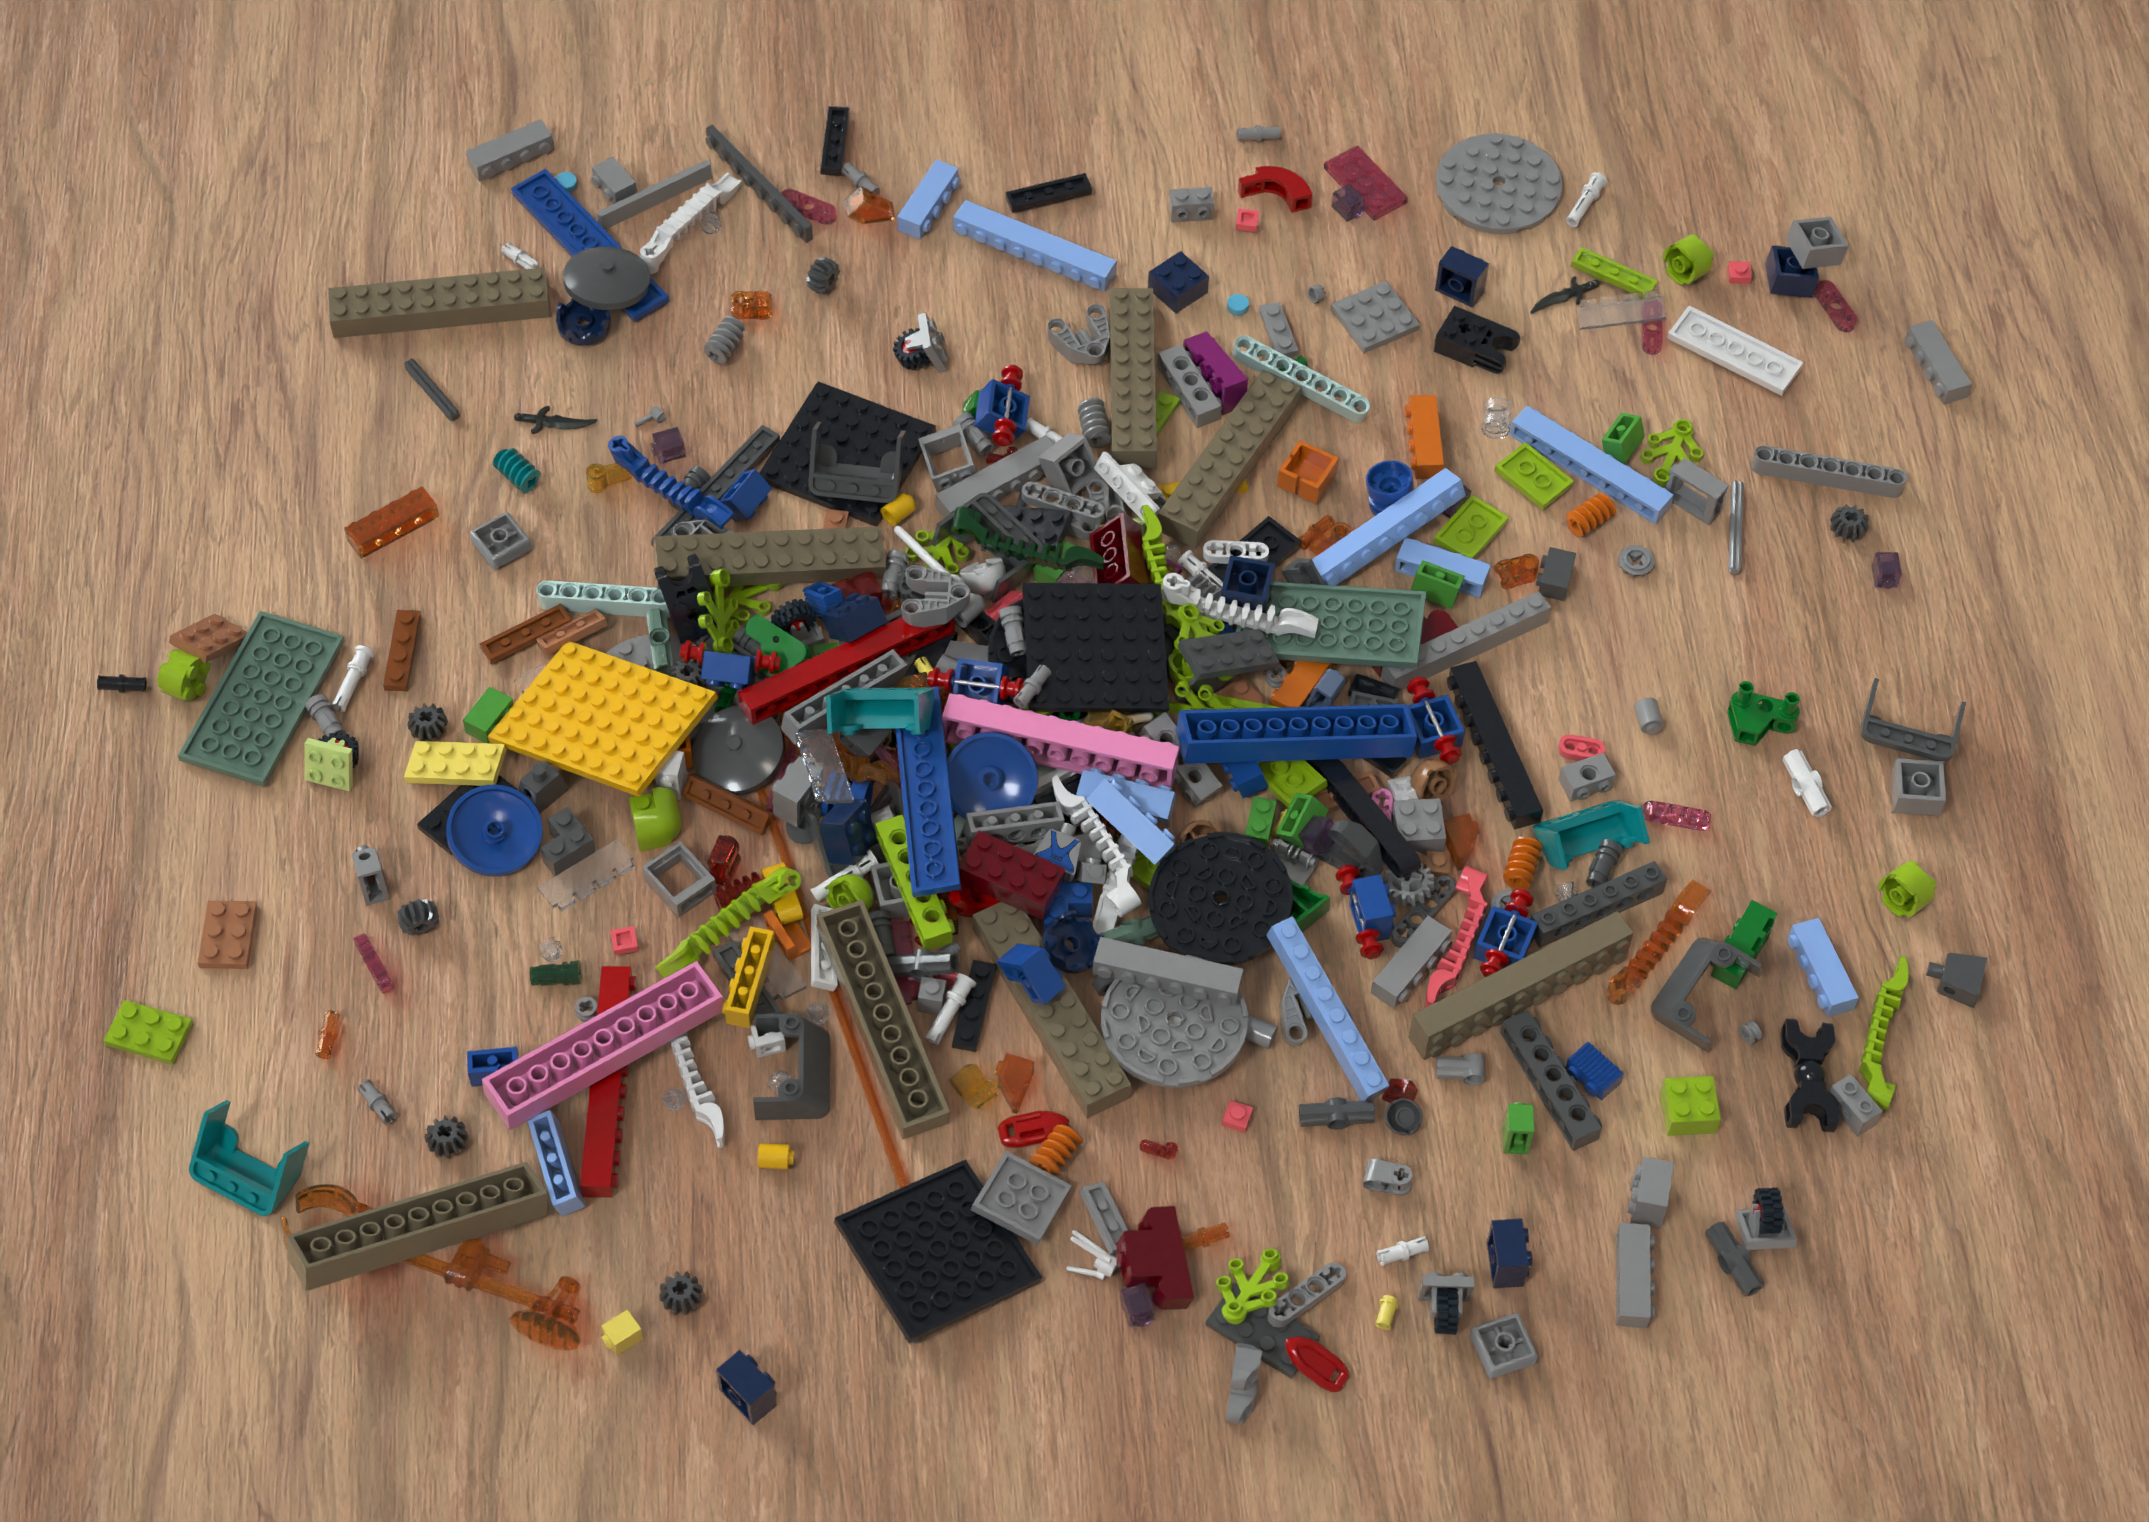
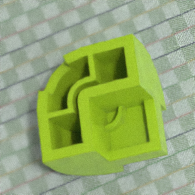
[629,787,682,852]

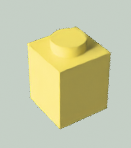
[601,1309,643,1356]

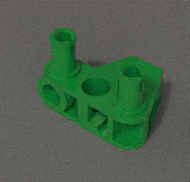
[744,613,812,677]
[1727,681,1800,746]

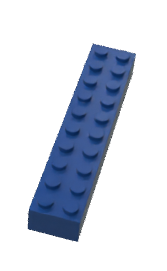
[1176,704,1417,764]

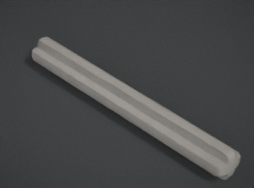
[1728,481,1744,575]

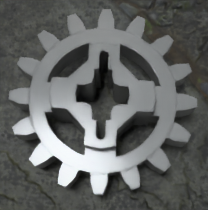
[1383,863,1435,907]

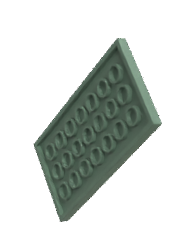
[1236,582,1427,669]
[178,611,345,787]

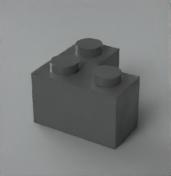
[540,807,596,878]

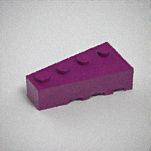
[1183,331,1248,415]

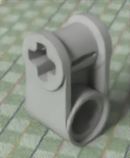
[1363,1159,1412,1196]

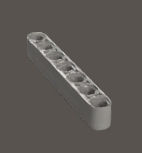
[1751,445,1907,498]

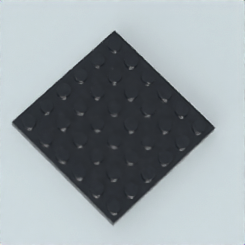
[759,381,936,526]
[1022,583,1169,713]
[834,1159,1042,1344]

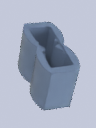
[1305,669,1345,707]

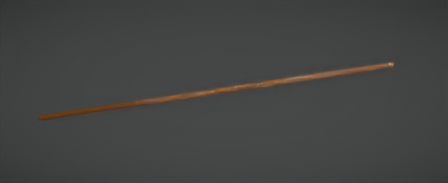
[756,786,908,1189]

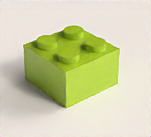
[1660,1076,1721,1136]

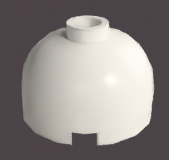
[960,557,1006,598]

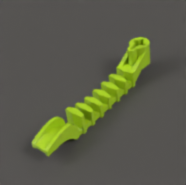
[1142,505,1207,639]
[655,867,801,978]
[1858,955,1908,1111]

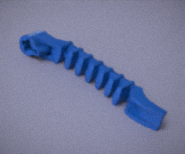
[608,436,735,529]

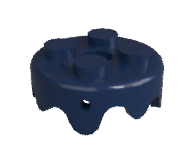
[556,298,611,346]
[1042,910,1104,974]

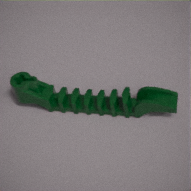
[951,507,1104,571]

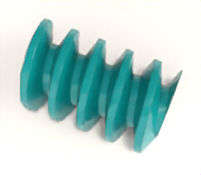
[493,448,541,494]

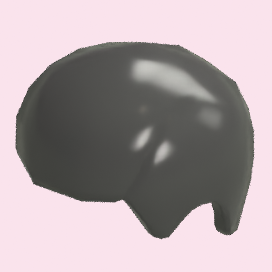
[1384,1098,1423,1136]

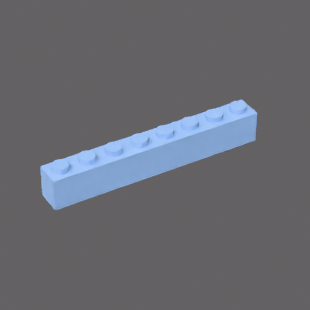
[953,200,1117,292]
[1510,406,1674,525]
[1312,468,1466,586]
[1266,916,1389,1101]

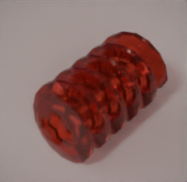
[714,872,762,912]

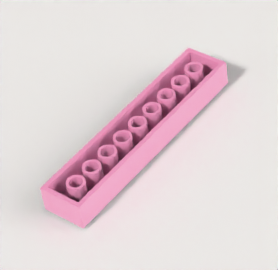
[942,693,1179,788]
[482,961,723,1130]

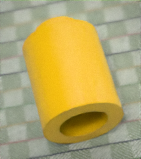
[881,493,916,527]
[757,1143,795,1170]

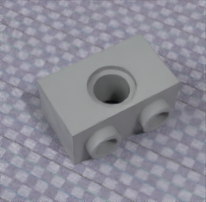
[1558,753,1616,801]
[1829,1074,1883,1137]

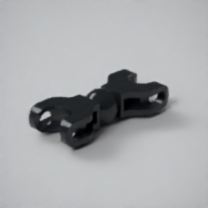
[1781,1018,1839,1133]

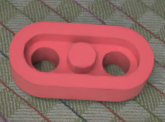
[1558,735,1605,761]

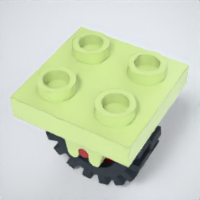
[304,732,359,791]

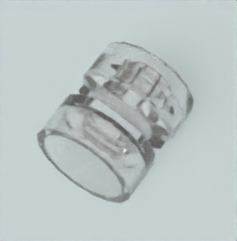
[1482,397,1512,439]

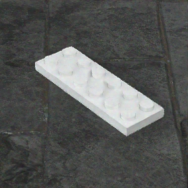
[1667,306,1803,396]

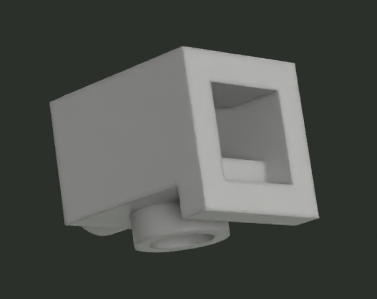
[1074,856,1107,884]

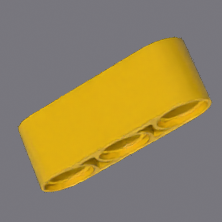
[760,862,803,925]

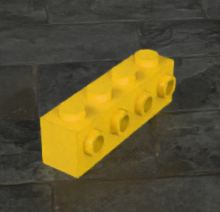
[722,926,775,1028]

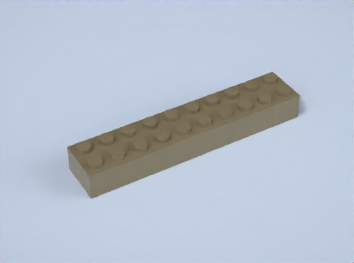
[328,267,551,338]
[1110,288,1157,469]
[1157,370,1301,549]
[653,526,886,589]
[817,900,950,1139]
[973,902,1131,1118]
[1408,911,1634,1060]
[287,1162,548,1291]

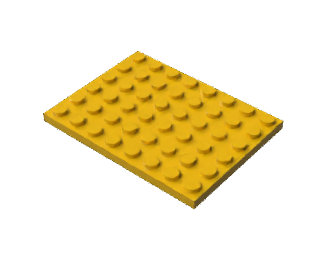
[487,641,718,797]

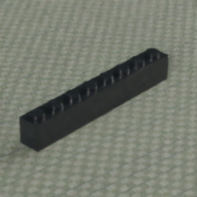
[1447,661,1543,830]

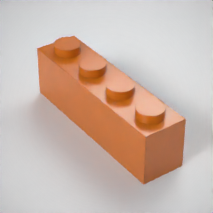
[1405,395,1444,479]
[1270,661,1337,708]

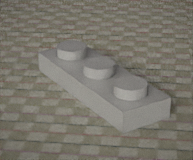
[1259,302,1298,358]
[1079,1182,1128,1255]

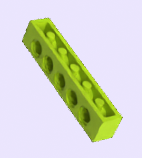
[875,815,955,951]

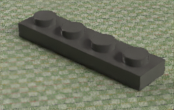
[713,940,782,1017]

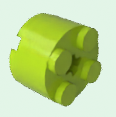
[1663,234,1714,285]
[157,649,211,702]
[1878,860,1937,918]

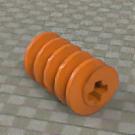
[1566,493,1617,537]
[1503,837,1543,890]
[1030,1124,1083,1174]

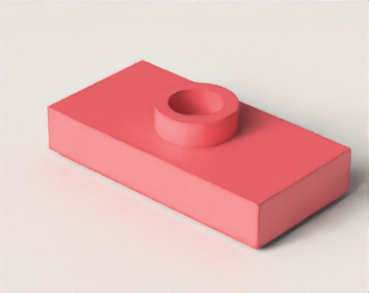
[984,590,1023,623]

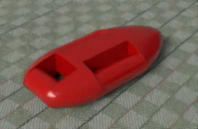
[997,1111,1069,1148]
[1285,1337,1350,1392]

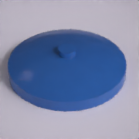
[947,732,1038,820]
[446,785,543,877]

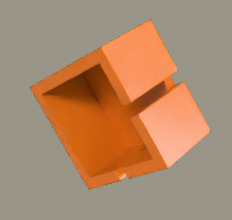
[1277,440,1339,504]

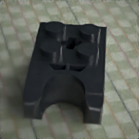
[1434,306,1521,374]
[654,553,717,643]

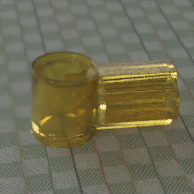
[586,463,631,493]

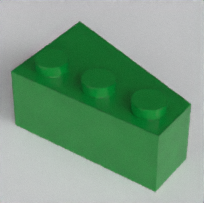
[1289,877,1330,933]
[1710,900,1778,990]

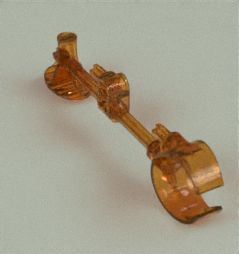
[282,1184,580,1350]

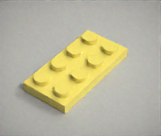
[404,741,507,786]

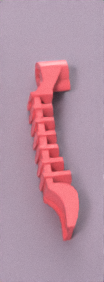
[1425,866,1488,1007]

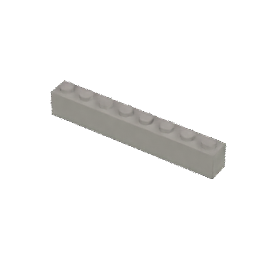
[1381,591,1551,691]

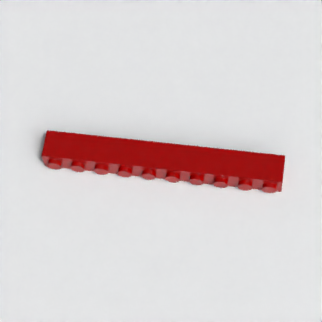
[738,612,955,725]
[580,966,637,1198]

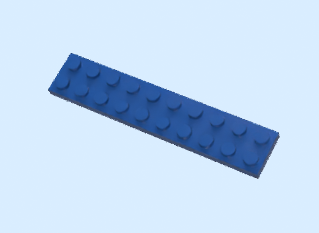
[511,168,669,322]
[896,686,961,897]

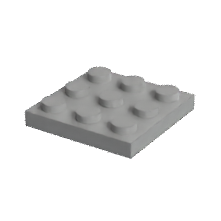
[1331,281,1420,353]
[971,1151,1072,1245]

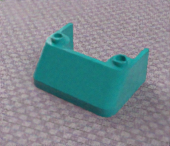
[826,687,935,735]
[1532,800,1650,870]
[189,1100,310,1216]

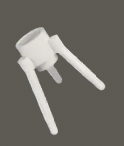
[1066,1230,1117,1280]

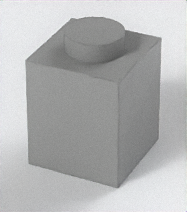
[918,977,947,1015]

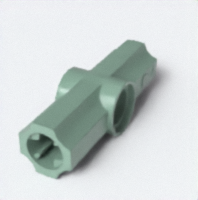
[646,608,674,675]
[1099,916,1159,946]

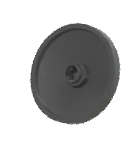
[563,246,650,310]
[692,706,785,795]

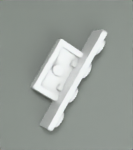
[1094,452,1162,523]

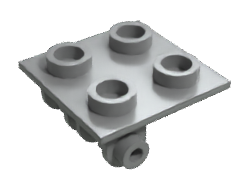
[1271,838,1320,885]

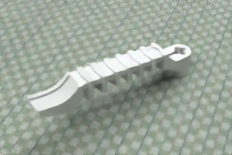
[640,173,742,274]
[1162,573,1319,638]
[1052,775,1142,917]
[1093,833,1139,934]
[669,1032,725,1149]

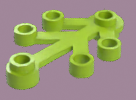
[1640,419,1703,488]
[905,530,969,575]
[697,568,740,654]
[713,583,783,625]
[1174,603,1234,681]
[1156,681,1236,726]
[1216,1248,1289,1324]

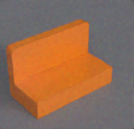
[764,910,811,962]

